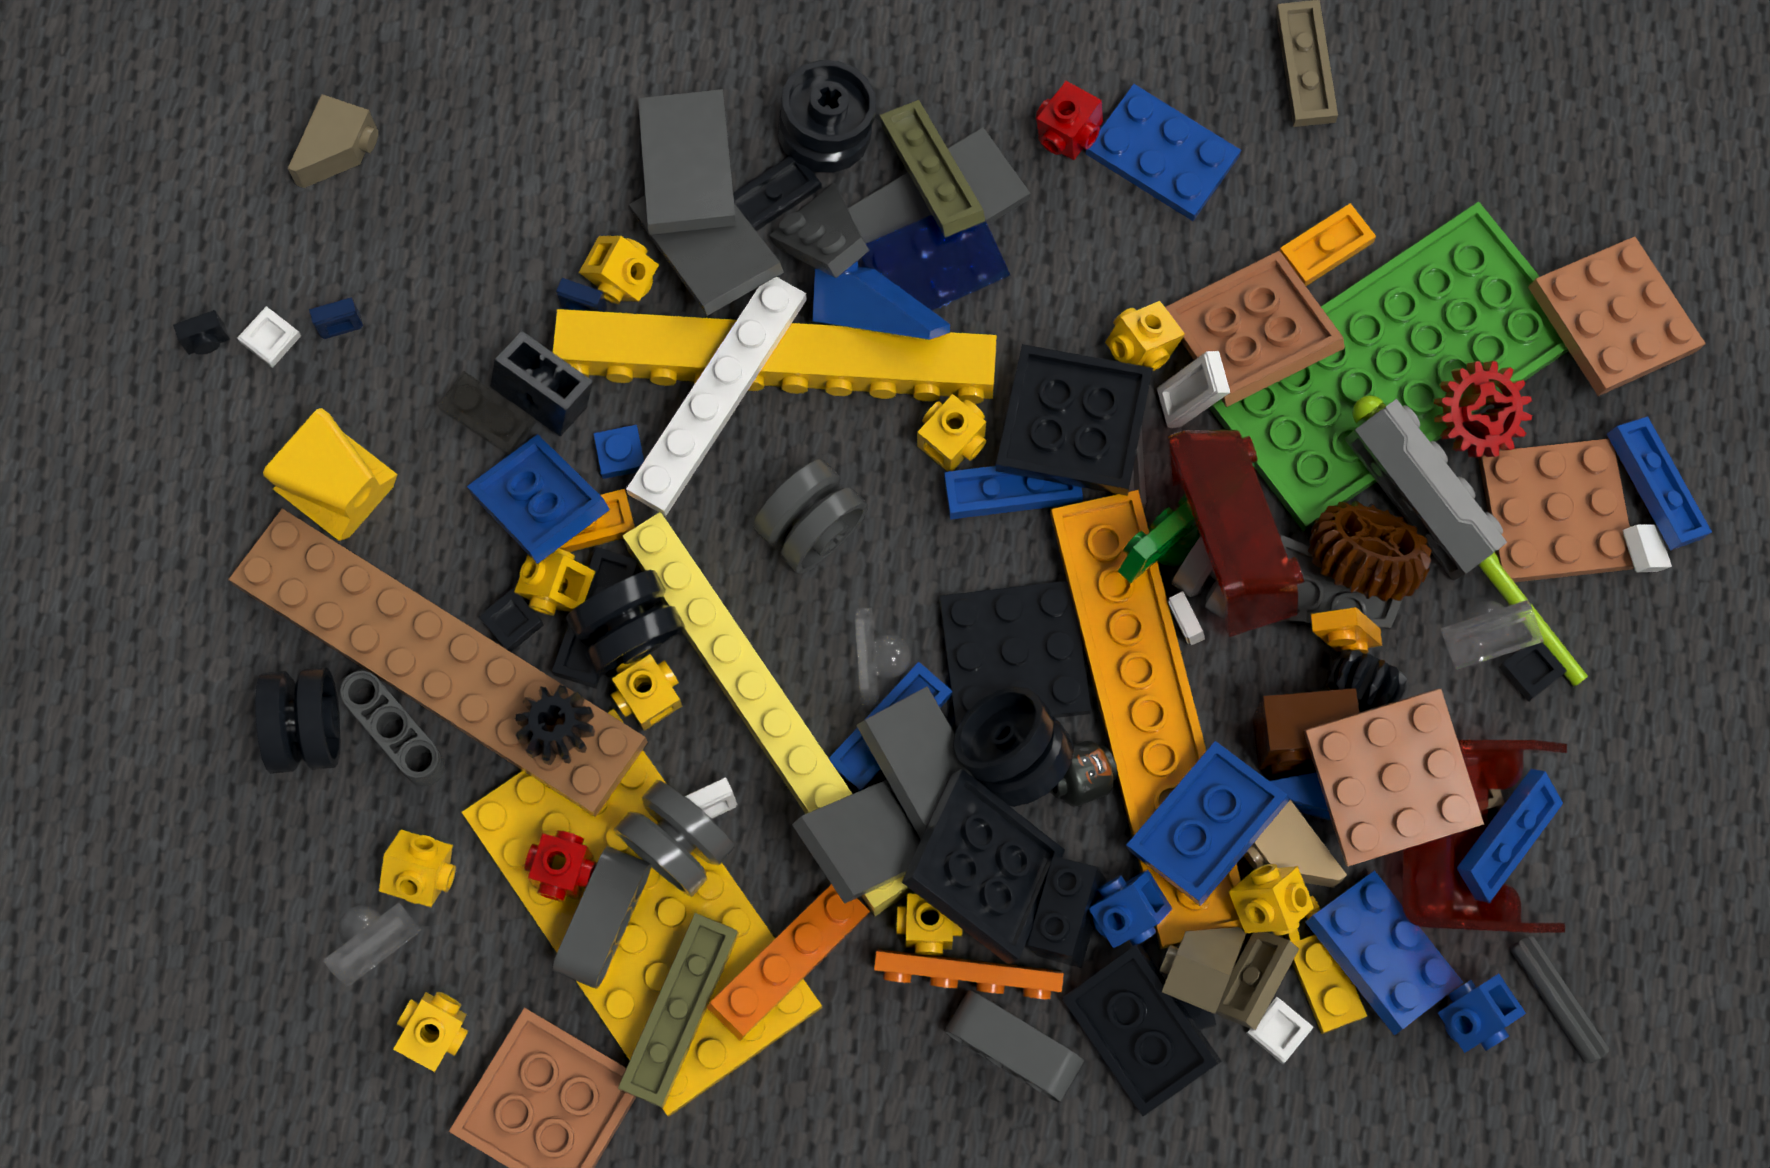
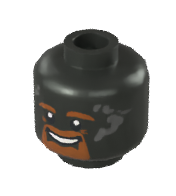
[1050,740,1118,807]

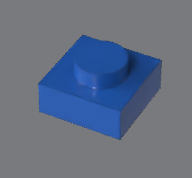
[593,425,644,479]

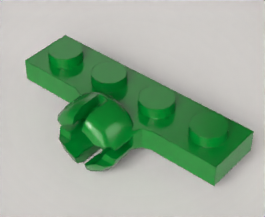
[1118,454,1255,583]

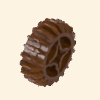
[1308,501,1432,602]

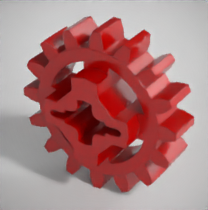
[1434,361,1532,458]

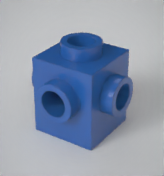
[1089,869,1173,948]
[1438,974,1526,1053]

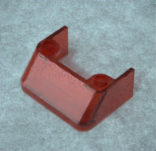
[1167,430,1304,637]
[1402,740,1567,933]

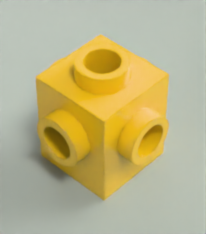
[579,236,659,304]
[1105,301,1185,371]
[917,394,987,472]
[514,548,595,616]
[611,654,682,731]
[379,830,456,907]
[1229,864,1314,936]
[897,893,962,956]
[393,992,468,1072]

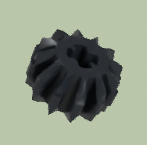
[1326,649,1407,712]
[515,685,595,765]

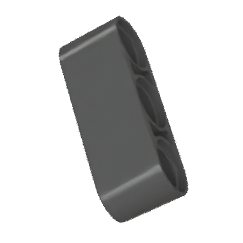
[340,671,445,787]
[553,846,651,989]
[944,990,1085,1103]

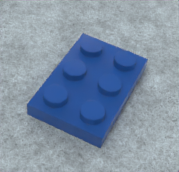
[1086,84,1241,221]
[467,434,610,564]
[1126,741,1289,906]
[1305,870,1463,1035]

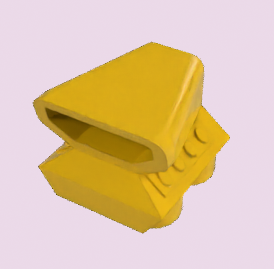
[263,408,398,541]

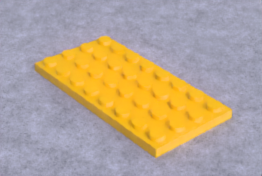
[462,709,823,1117]

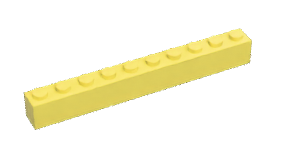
[623,512,913,916]

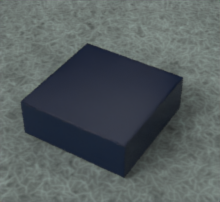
[556,278,607,312]
[309,297,363,339]

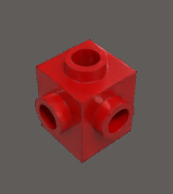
[1035,81,1103,160]
[524,830,596,902]

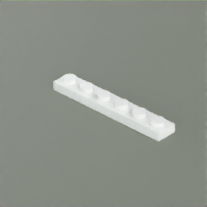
[626,277,807,516]

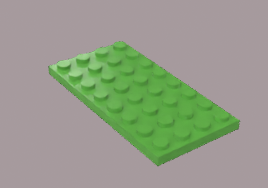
[1209,202,1569,532]

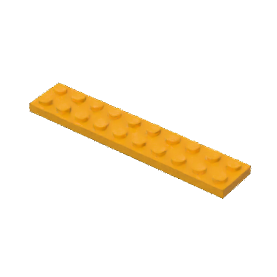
[1050,490,1243,949]

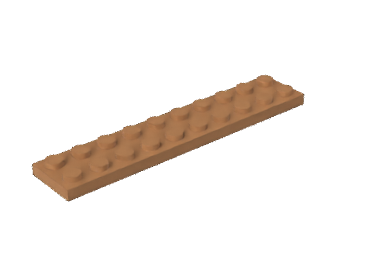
[228,509,648,817]

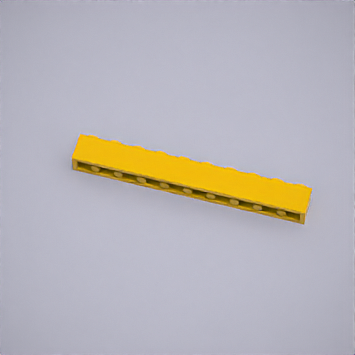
[553,309,997,404]

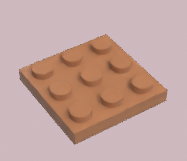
[1528,237,1706,396]
[1165,251,1345,407]
[1478,439,1634,582]
[1303,688,1484,866]
[449,1008,636,1168]

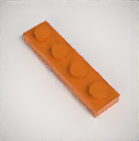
[707,884,870,1041]
[874,949,1064,999]

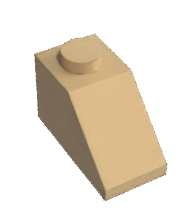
[1244,800,1347,888]

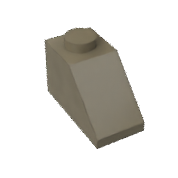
[287,94,378,188]
[1160,927,1246,1014]

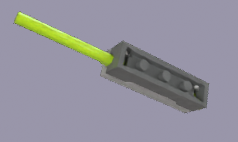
[1344,395,1588,687]

